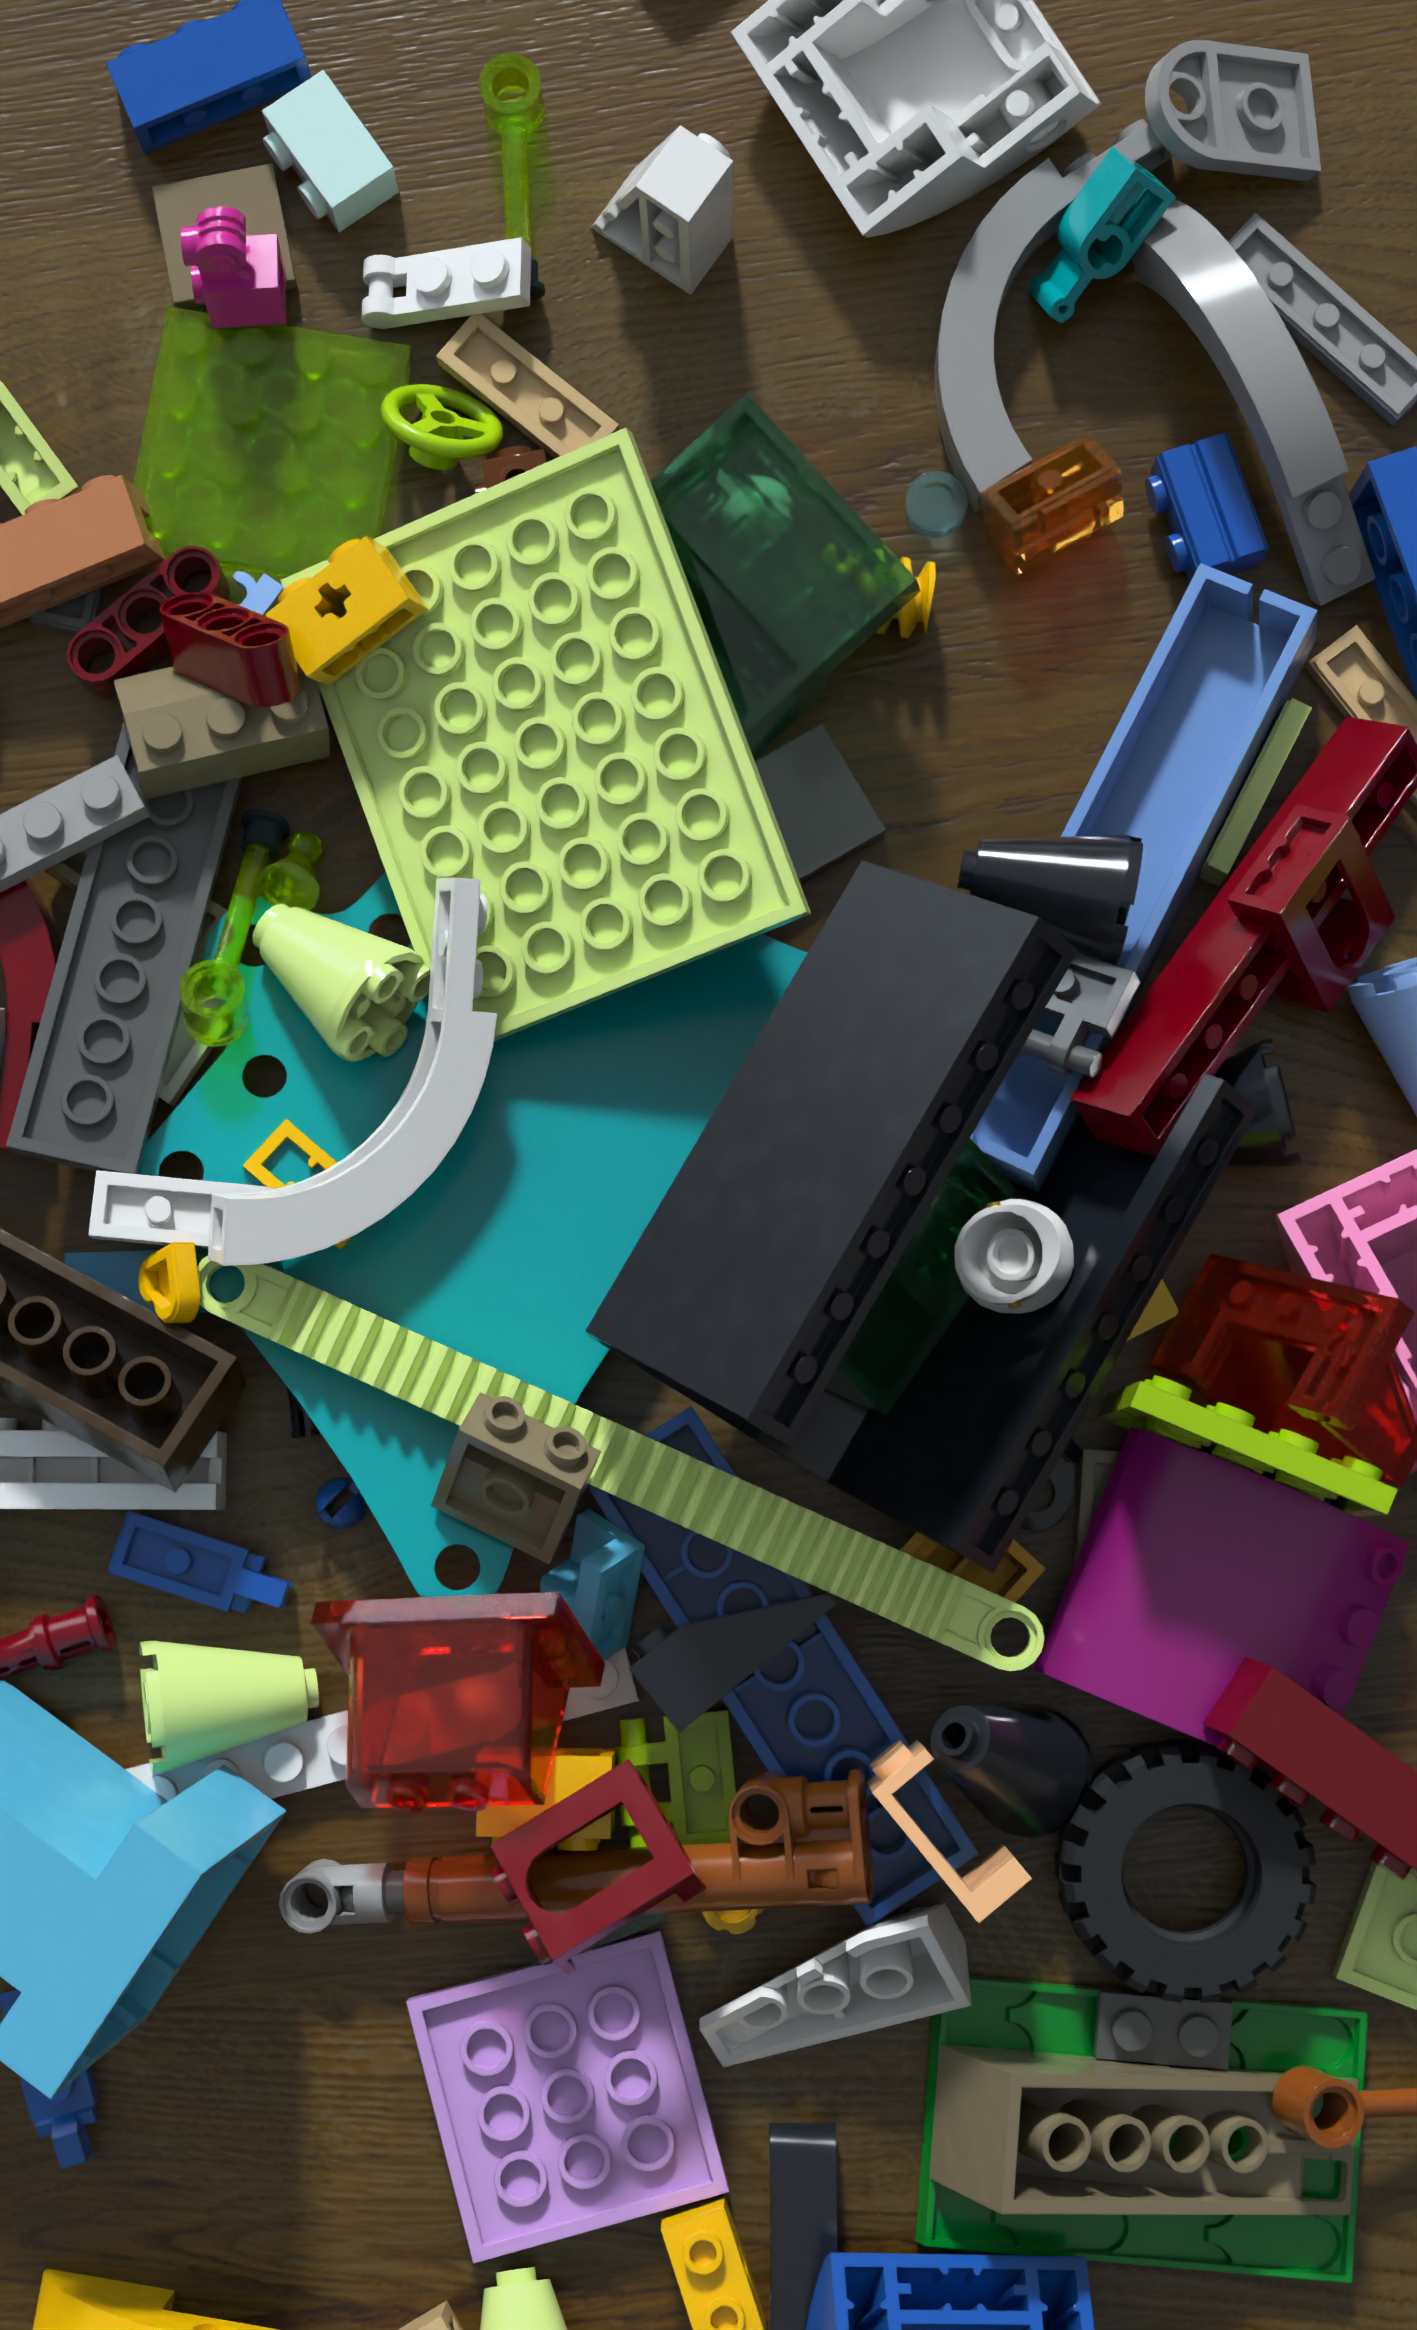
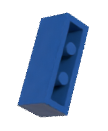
[106,0,311,154]

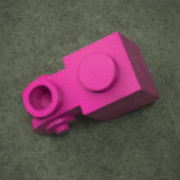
[181,206,287,329]

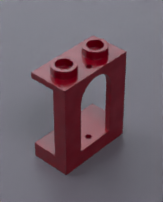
[1227,804,1396,1013]
[490,1759,707,1975]

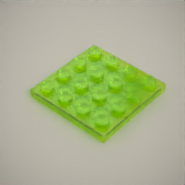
[133,306,413,577]

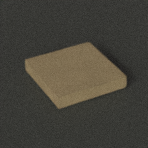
[152,163,298,311]

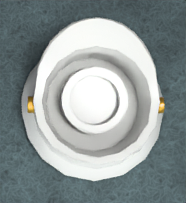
[955,1199,1074,1313]

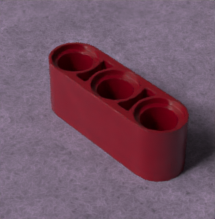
[67,546,230,698]
[159,592,302,707]

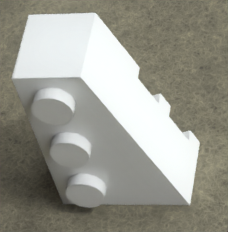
[591,125,733,295]

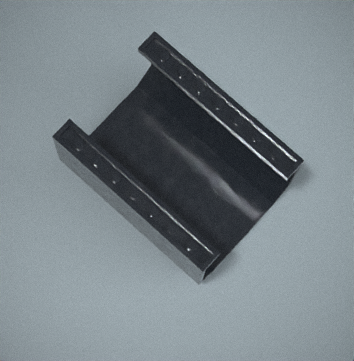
[585,860,1258,1574]

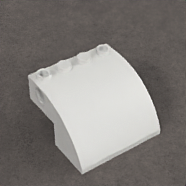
[731,0,1102,238]

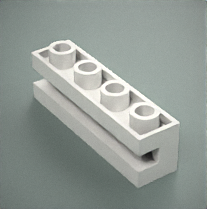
[0,1418,227,1510]

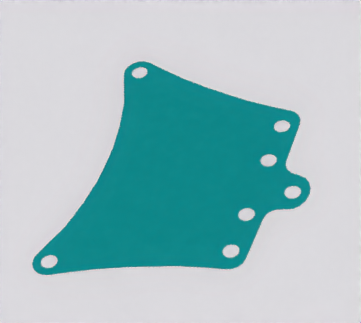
[139,872,808,1614]

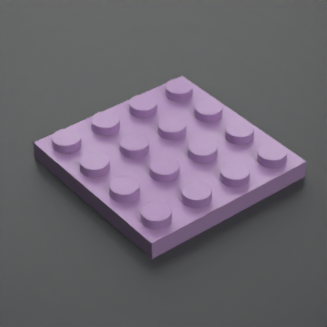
[406,1928,729,2263]

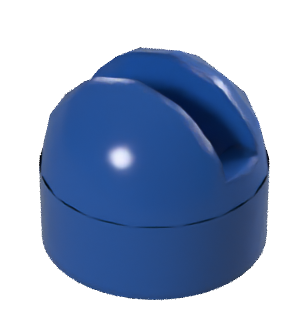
[315,1477,368,1529]

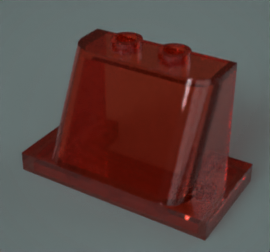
[1150,1253,1417,1487]
[310,1592,605,1812]

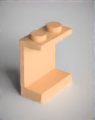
[866,1740,1032,1923]

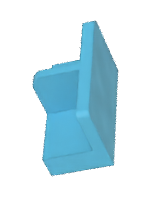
[539,1509,645,1674]

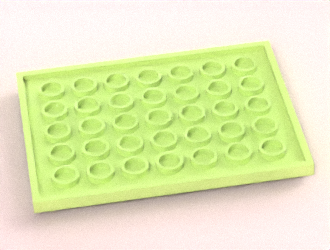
[280,427,811,1041]

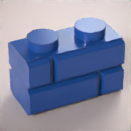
[1145,433,1269,584]

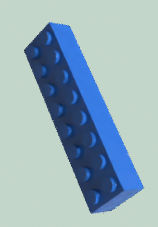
[587,1406,979,1927]

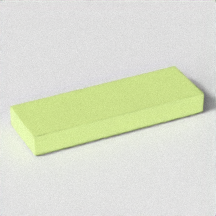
[1199,698,1312,887]

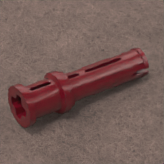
[0,1595,117,1680]

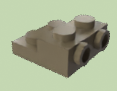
[431,1392,601,1564]

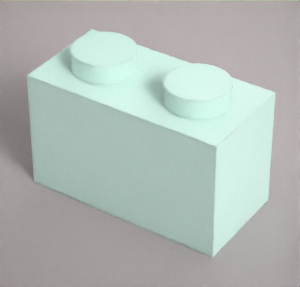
[262,70,399,233]

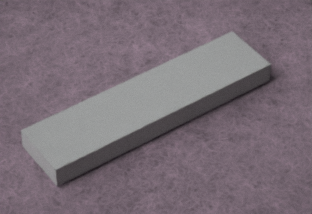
[1228,213,1417,427]

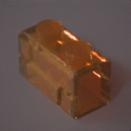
[980,434,1123,575]

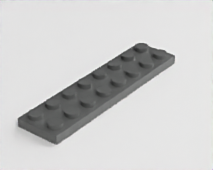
[6,672,244,1174]

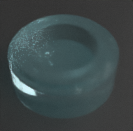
[905,471,968,538]

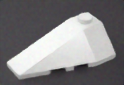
[699,1902,972,2067]

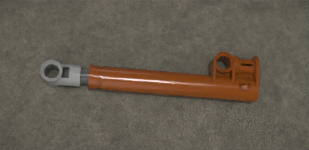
[279,1769,873,1934]

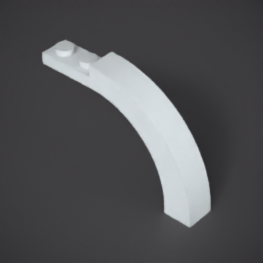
[208,878,497,1266]

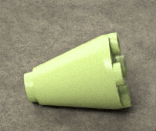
[253,904,431,1062]

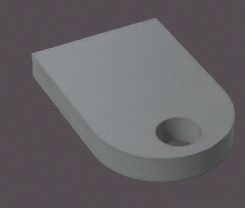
[1145,40,1321,181]

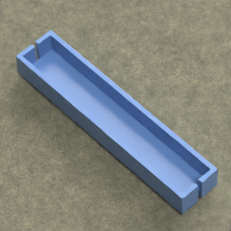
[960,563,1318,1193]

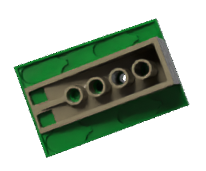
[915,1976,1368,2283]

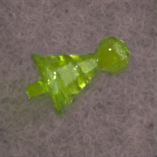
[258,831,323,911]

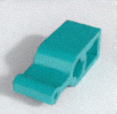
[1029,146,1176,323]

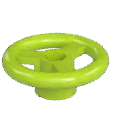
[381,384,503,470]

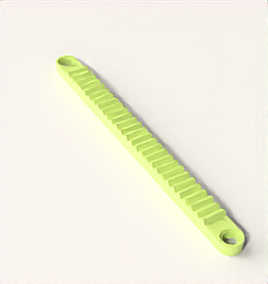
[197,1256,1044,1671]

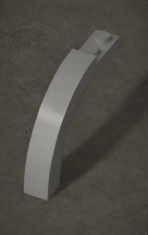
[934,119,1172,513]
[1131,199,1376,606]

